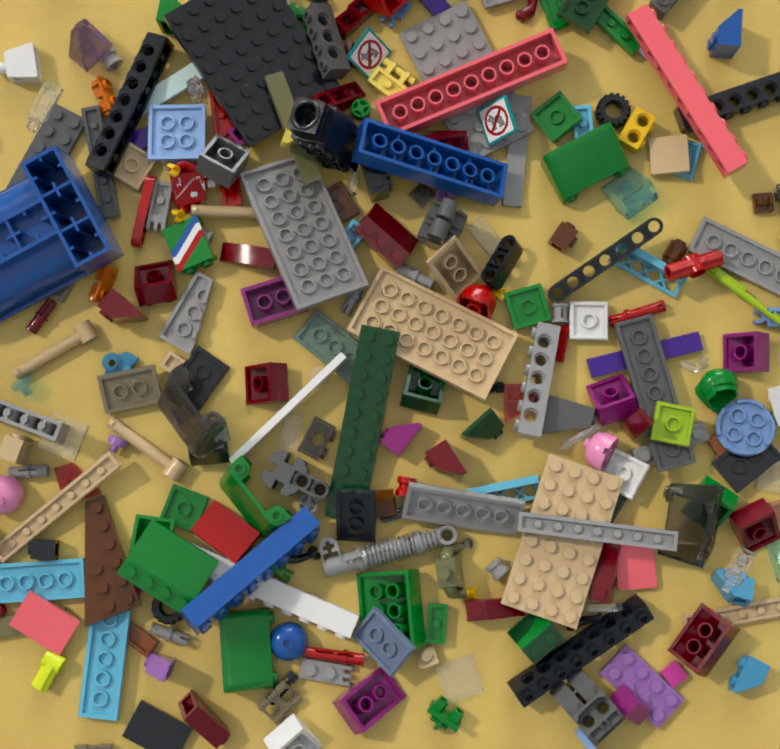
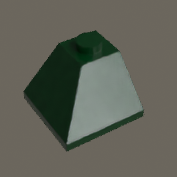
[460,408,504,440]

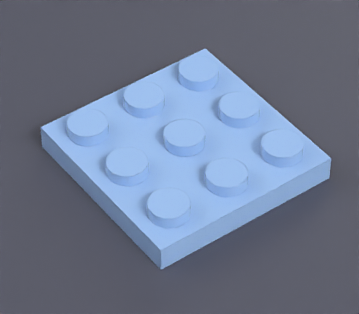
[148,104,207,162]

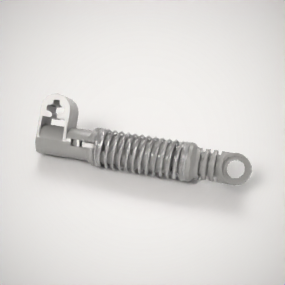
[319,525,457,578]

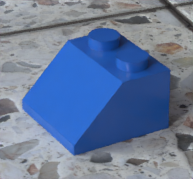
[707,9,743,59]

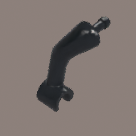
[288,546,321,564]
[567,612,608,631]

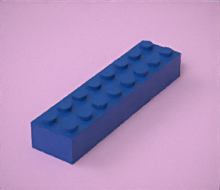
[351,117,508,207]
[181,506,320,636]

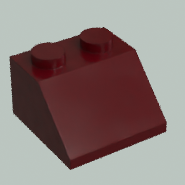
[134,260,177,307]
[97,288,148,324]
[245,362,289,405]
[424,439,467,476]
[729,498,780,555]

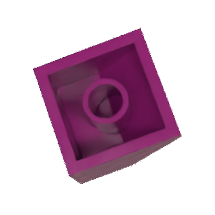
[723,331,770,373]
[586,374,638,426]

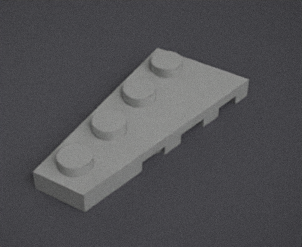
[158,271,215,356]

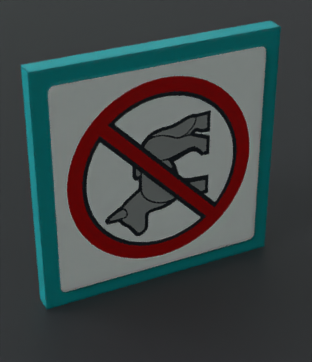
[347,27,392,80]
[477,95,518,146]

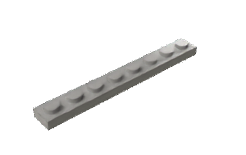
[517,512,679,552]

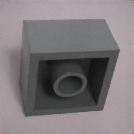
[195,134,251,189]

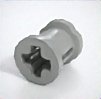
[551,303,569,324]

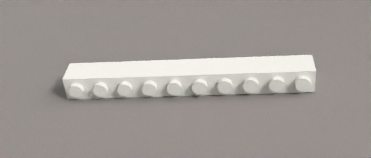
[185,539,360,640]

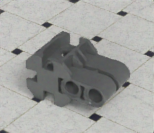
[417,198,468,249]
[261,450,330,499]
[549,669,626,746]

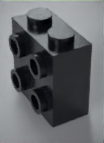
[361,165,392,203]

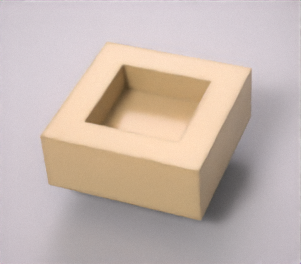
[159,350,187,377]
[415,645,440,672]

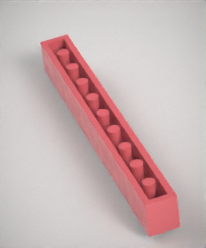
[625,4,748,179]

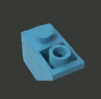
[711,569,755,607]
[728,654,771,693]

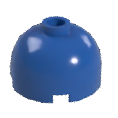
[271,621,308,661]

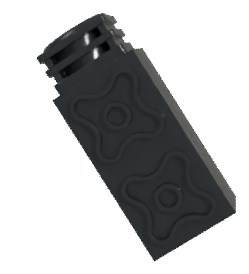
[286,96,359,173]

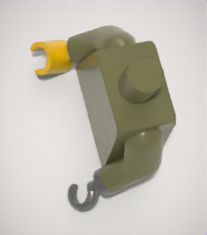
[435,538,480,600]

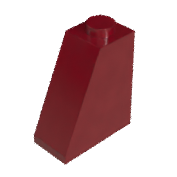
[178,689,231,749]

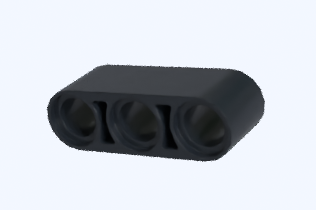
[481,235,523,291]

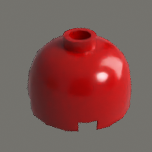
[456,284,496,319]

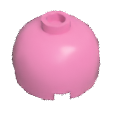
[583,432,619,471]
[0,475,24,515]

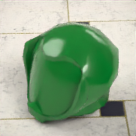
[695,368,738,412]

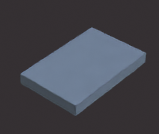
[352,606,417,677]

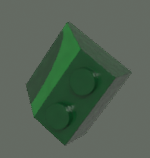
[507,613,564,665]

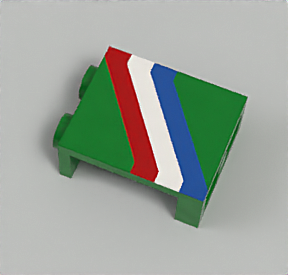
[162,215,218,275]

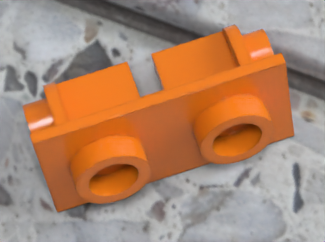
[91,76,117,117]
[88,265,119,303]

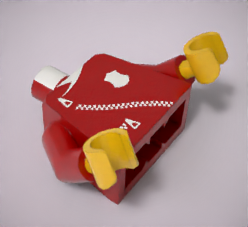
[167,161,215,222]

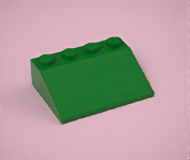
[116,519,219,614]
[357,568,426,652]

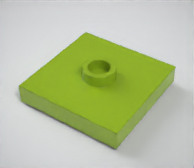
[649,401,696,448]

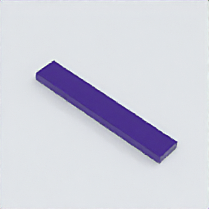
[586,331,703,378]

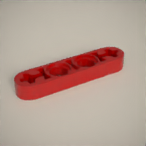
[131,175,157,248]

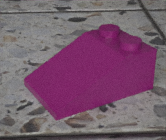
[332,667,406,735]

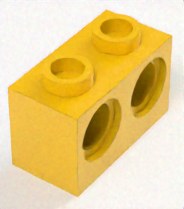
[618,106,656,154]

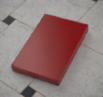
[190,500,261,564]

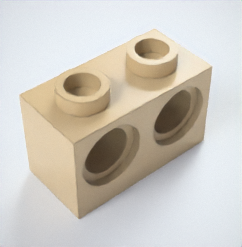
[0,432,34,465]

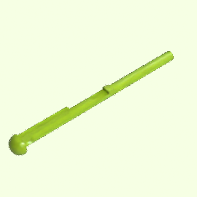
[706,268,780,326]

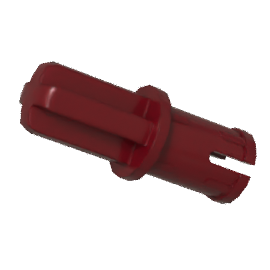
[26,298,57,334]

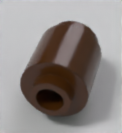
[662,239,688,264]

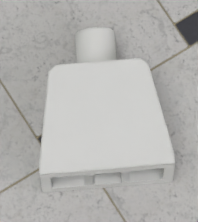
[0,42,42,83]

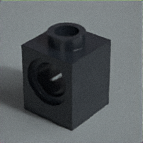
[28,539,60,560]

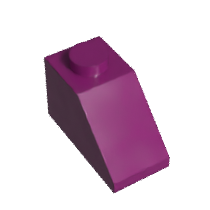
[380,423,422,457]

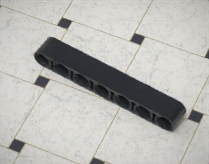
[548,218,663,302]

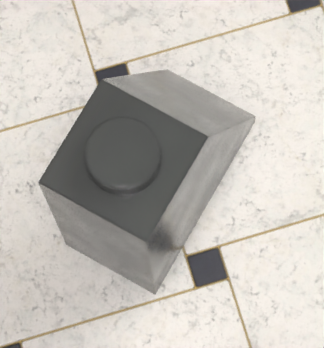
[542,395,597,434]

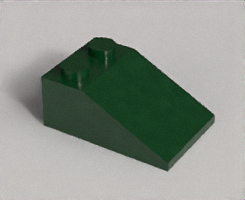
[399,365,446,415]

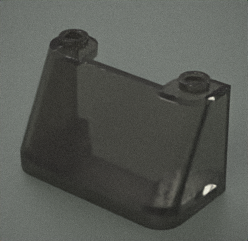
[158,363,231,458]
[657,483,725,568]

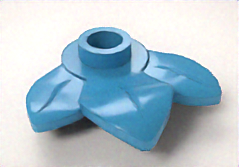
[102,352,139,374]

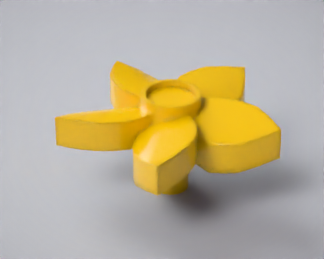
[492,287,511,303]

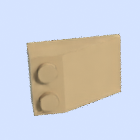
[426,235,482,300]

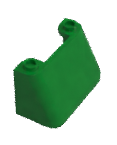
[541,122,630,204]
[219,455,293,538]
[219,607,278,694]

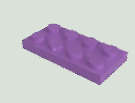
[599,644,684,728]

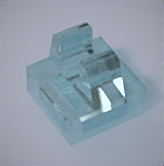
[11,373,33,397]

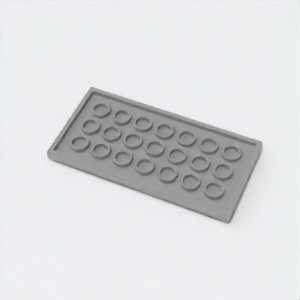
[399,0,535,157]
[239,156,369,312]

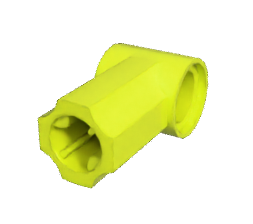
[31,650,67,692]

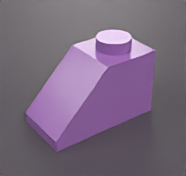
[144,651,176,682]

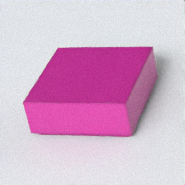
[660,660,688,688]

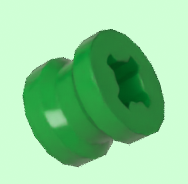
[351,98,371,121]

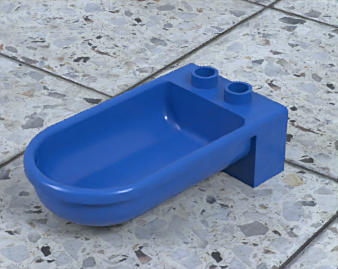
[0,145,124,323]

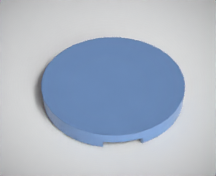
[715,399,776,457]

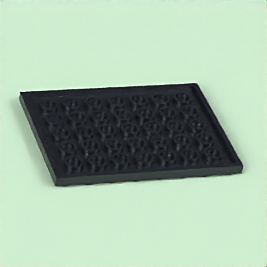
[163,0,340,149]

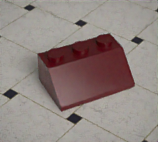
[351,202,418,269]
[668,603,740,677]

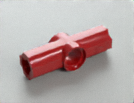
[664,250,724,282]

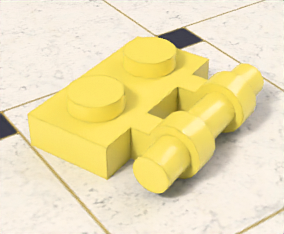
[367,57,416,97]

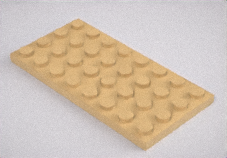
[346,266,519,402]
[500,454,624,629]

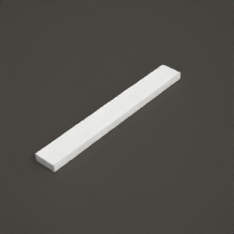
[229,352,348,463]

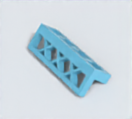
[608,243,688,299]
[466,475,539,501]

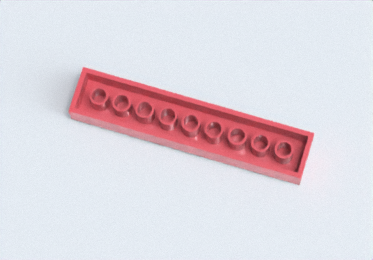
[375,28,568,133]

